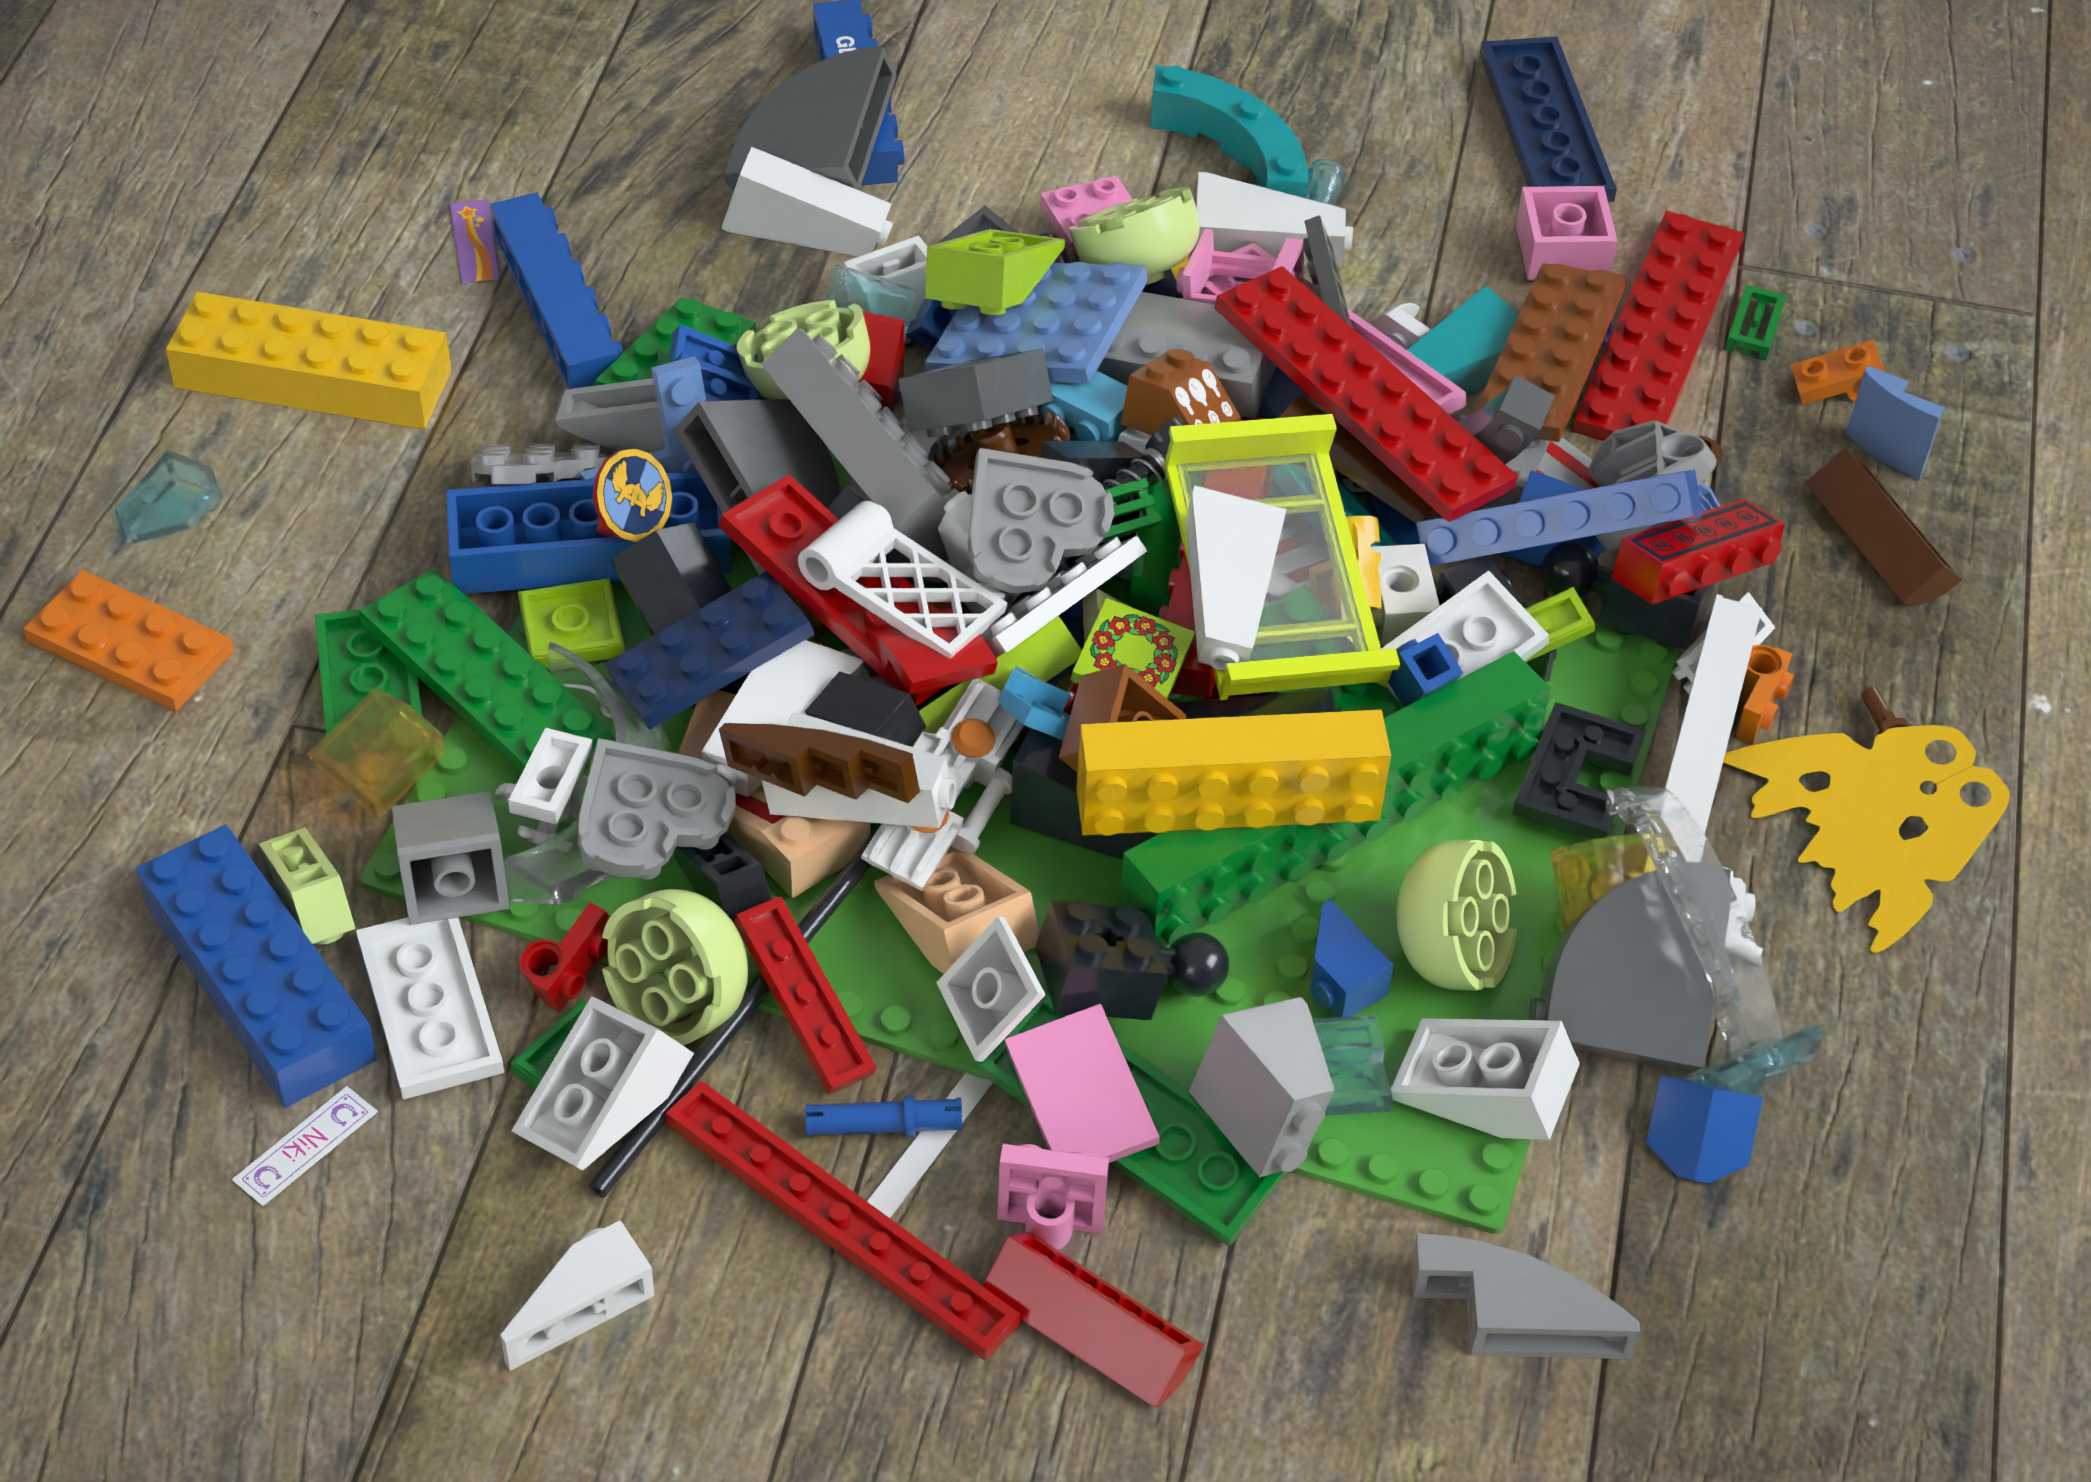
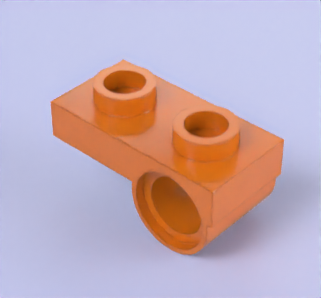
[1790,339,1885,405]
[1735,645,1795,745]

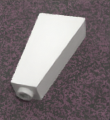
[721,147,893,257]
[1196,172,1353,268]
[1185,485,1287,672]
[702,640,864,797]
[762,713,957,828]

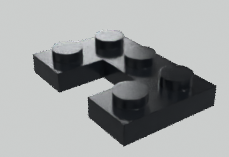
[1512,702,1646,844]

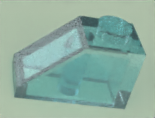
[115,450,223,544]

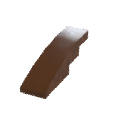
[719,723,920,803]

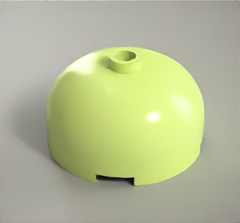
[1069,187,1200,285]
[737,300,870,400]
[1396,840,1517,991]
[602,889,748,1045]

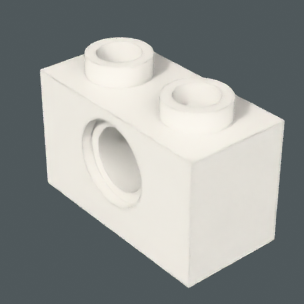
[1371,544,1440,645]

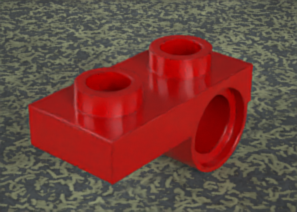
[520,902,610,1012]

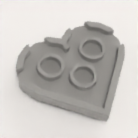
[470,443,608,484]
[967,448,1114,593]
[578,738,736,880]

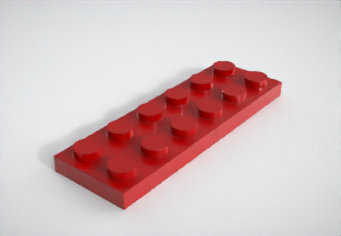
[718,474,946,706]

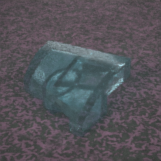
[1693,1025,1824,1095]

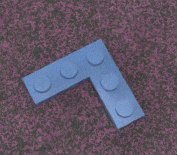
[580,356,706,480]

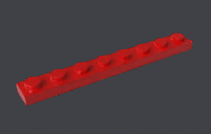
[666,1080,1020,1361]

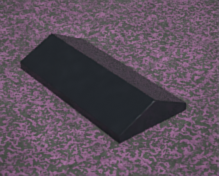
[611,522,751,710]

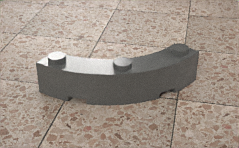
[1452,375,1555,464]

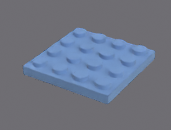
[925,262,1148,383]

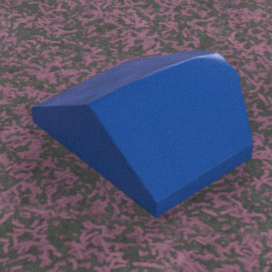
[1646,1074,1763,1183]

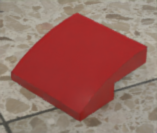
[865,609,998,695]

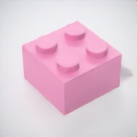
[1516,186,1618,280]

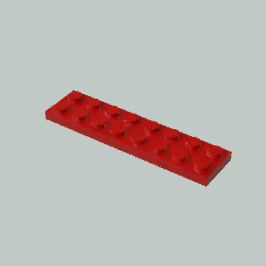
[1572,210,1745,441]
[1214,266,1518,523]

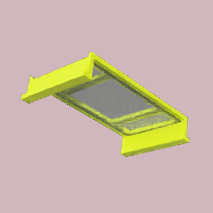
[1164,414,1400,700]

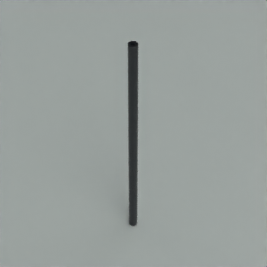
[589,823,882,1198]

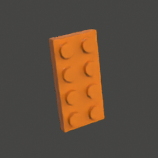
[23,570,234,712]

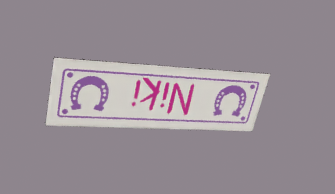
[231,1086,378,1206]

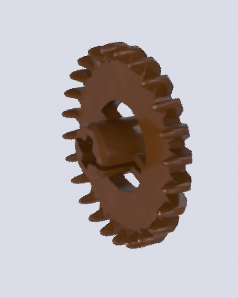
[934,411,1070,495]

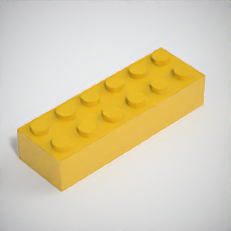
[166,292,452,429]
[1077,710,1391,836]

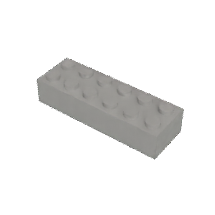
[761,327,960,561]

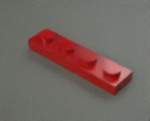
[733,896,877,1095]

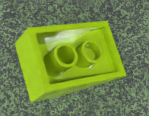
[925,229,1065,315]

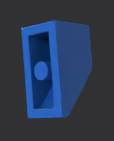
[1310,899,1393,1022]

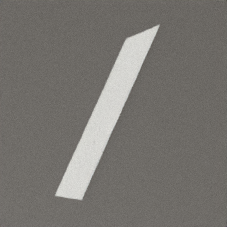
[867,1072,993,1218]

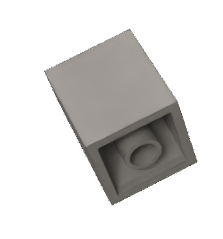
[392,791,510,925]
[1189,997,1335,1177]

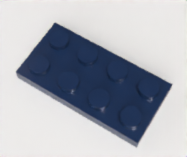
[604,571,814,730]

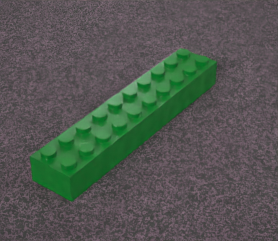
[1119,651,1551,947]

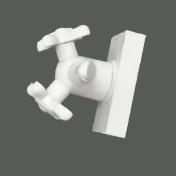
[495,728,593,852]

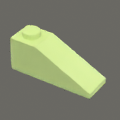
[259,827,356,945]

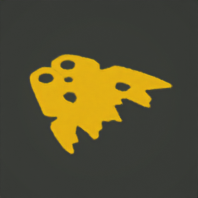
[1723,725,2010,953]

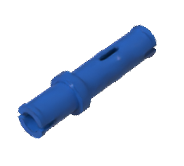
[805,1095,963,1137]

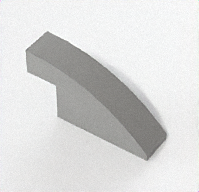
[555,378,665,453]
[1410,1233,1641,1359]

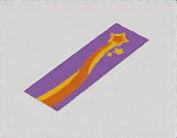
[450,199,500,283]

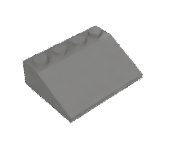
[1097,292,1276,419]

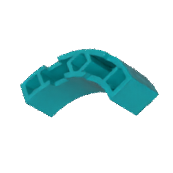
[1150,65,1309,199]

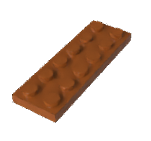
[1474,263,1625,442]

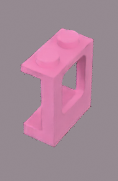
[1177,229,1304,304]

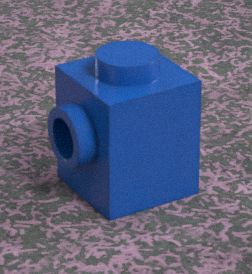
[1388,633,1463,707]

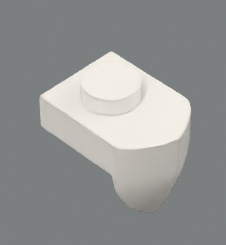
[1373,303,1431,350]

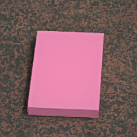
[1004,1004,1160,1163]

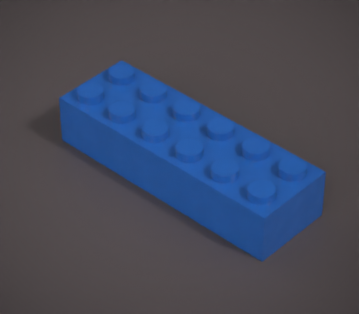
[446,471,732,594]
[136,824,377,1108]

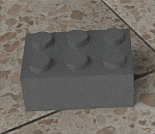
[898,348,1053,438]

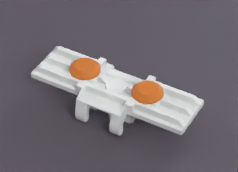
[861,678,1025,891]

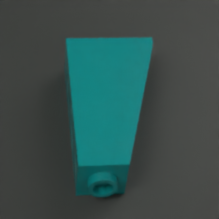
[1407,286,1519,395]

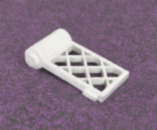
[798,501,1007,659]

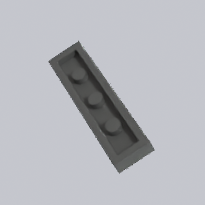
[1303,215,1352,327]

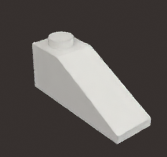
[500,1220,654,1371]

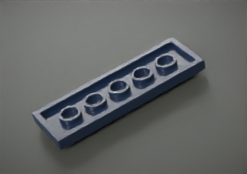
[1480,36,1617,202]

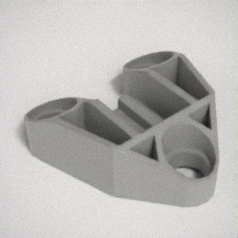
[1589,420,1717,549]

